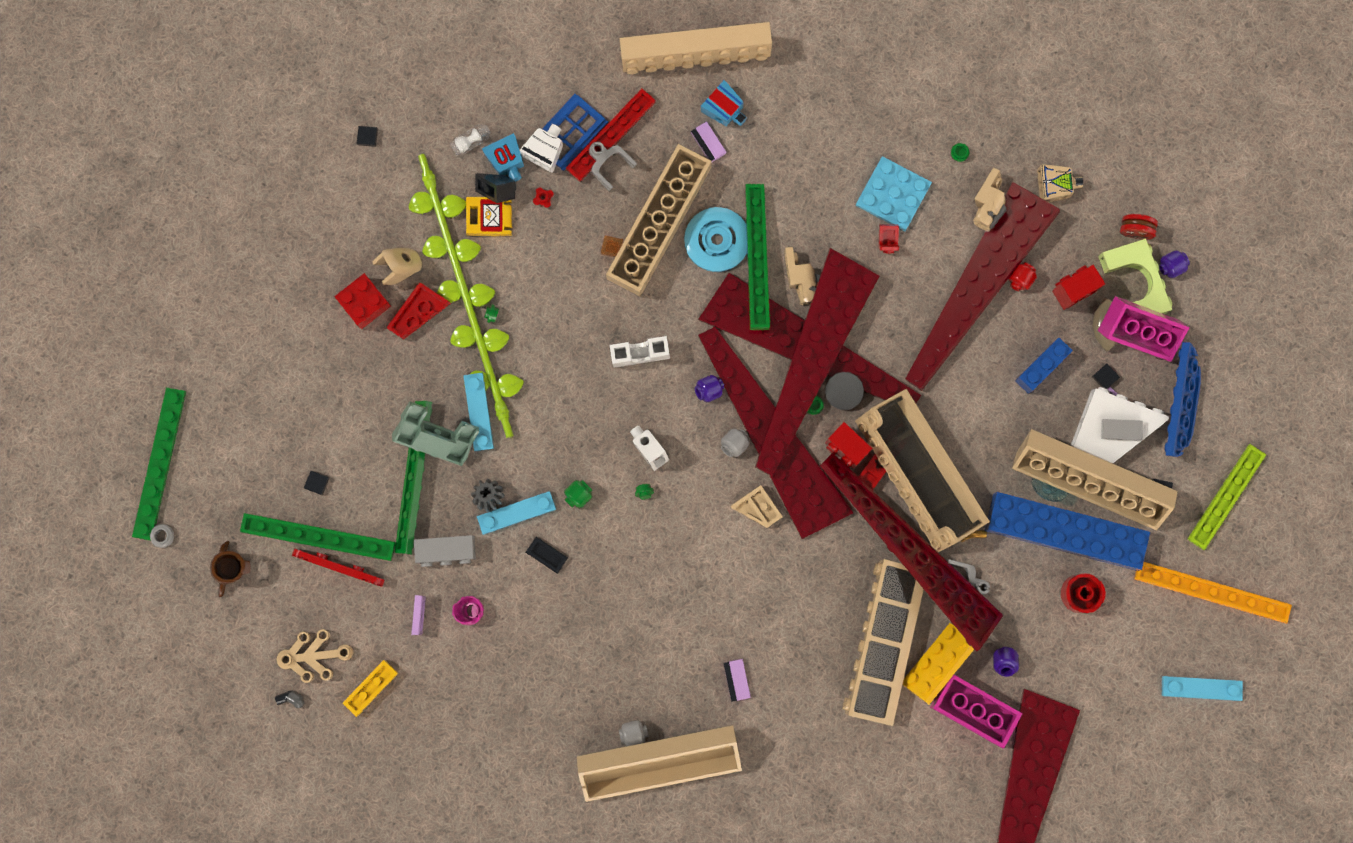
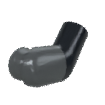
[275,690,305,708]

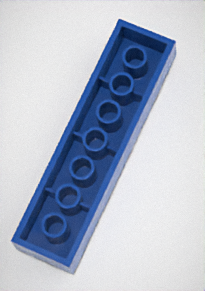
[984,492,1150,571]

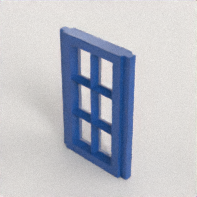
[542,94,608,171]

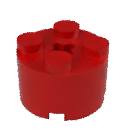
[1061,573,1106,613]

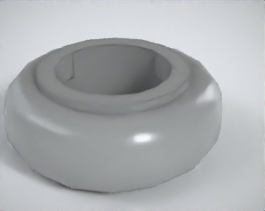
[150,524,174,548]

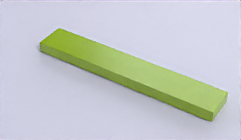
[1187,444,1266,550]

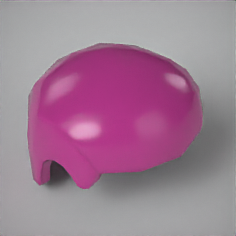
[452,596,484,626]

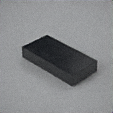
[525,537,568,574]

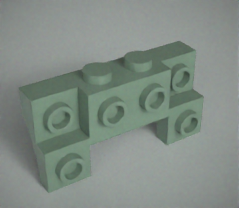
[392,401,479,466]

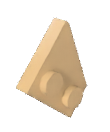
[731,485,783,528]

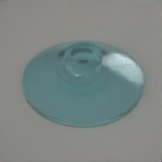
[1031,477,1068,502]

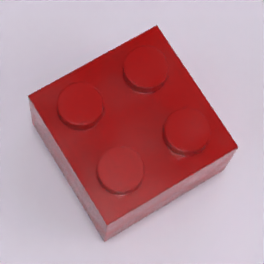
[1052,264,1105,310]
[334,273,391,329]
[825,422,873,469]

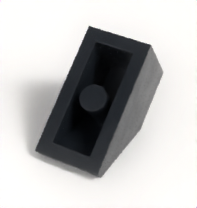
[475,173,516,203]

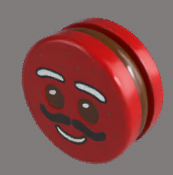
[1120,214,1158,240]

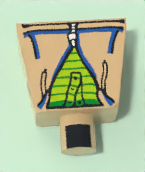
[1037,165,1083,203]

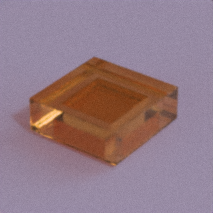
[601,235,623,258]

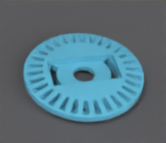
[684,207,747,272]

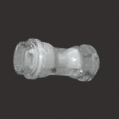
[449,123,491,156]

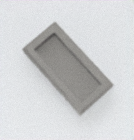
[1101,419,1143,441]

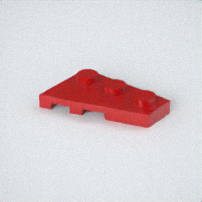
[387,282,451,340]

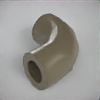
[1092,298,1117,352]

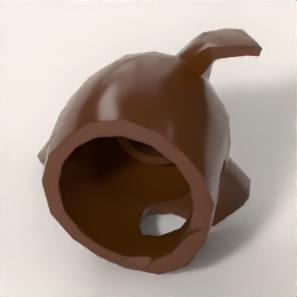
[210,541,251,597]

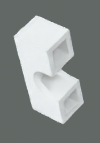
[610,336,670,368]

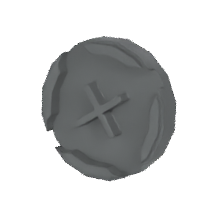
[825,372,864,410]

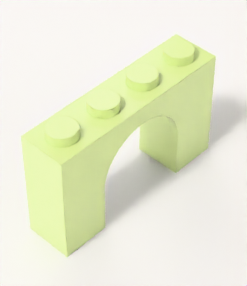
[1098,239,1172,314]

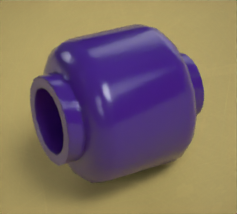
[1159,250,1190,278]
[694,375,724,403]
[993,647,1019,677]

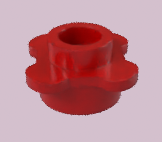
[533,187,554,208]

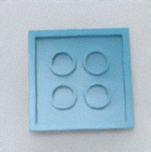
[855,156,932,231]

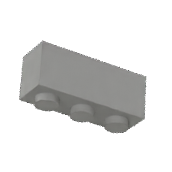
[414,535,476,567]

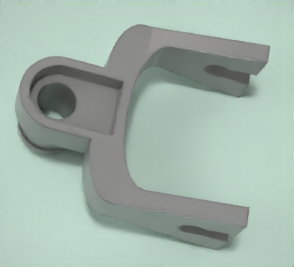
[589,142,637,191]
[946,559,990,595]

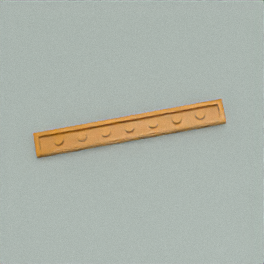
[1134,562,1292,624]

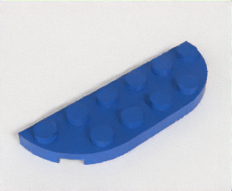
[1165,342,1201,457]

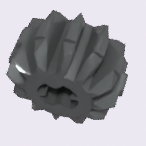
[471,478,505,512]

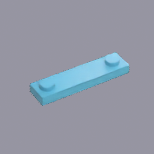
[463,373,494,451]
[477,491,556,535]
[1162,676,1243,701]

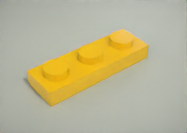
[342,660,399,717]

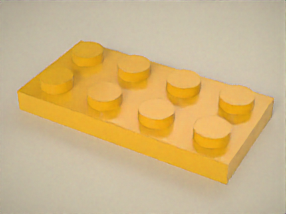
[902,623,974,705]

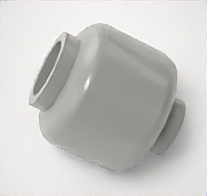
[721,429,749,457]
[619,720,649,747]

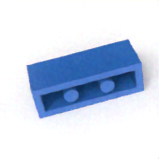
[1015,338,1073,394]

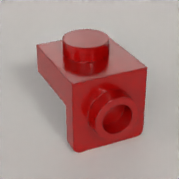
[878,224,899,254]

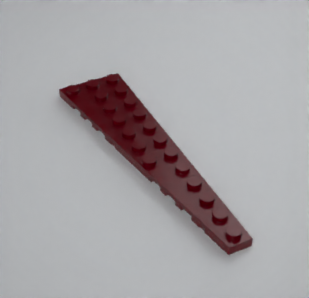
[905,182,1060,391]
[755,248,880,477]
[698,273,922,404]
[698,327,853,539]
[820,452,1004,652]
[997,689,1080,843]

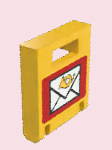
[466,197,512,236]

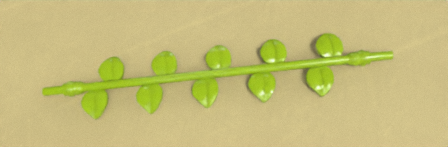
[409,154,524,438]

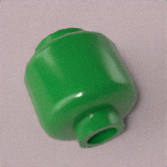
[564,480,593,508]

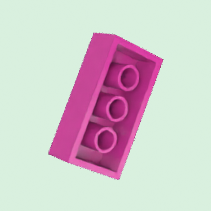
[1097,296,1190,362]
[930,675,1022,749]

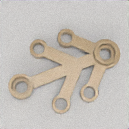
[277,629,354,683]

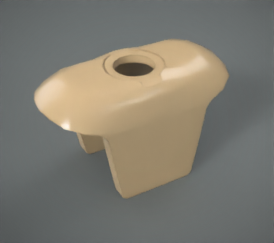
[372,248,422,285]

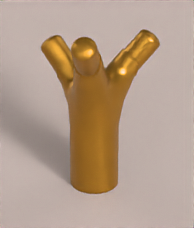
[957,525,987,542]

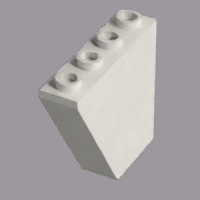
[1071,387,1169,464]

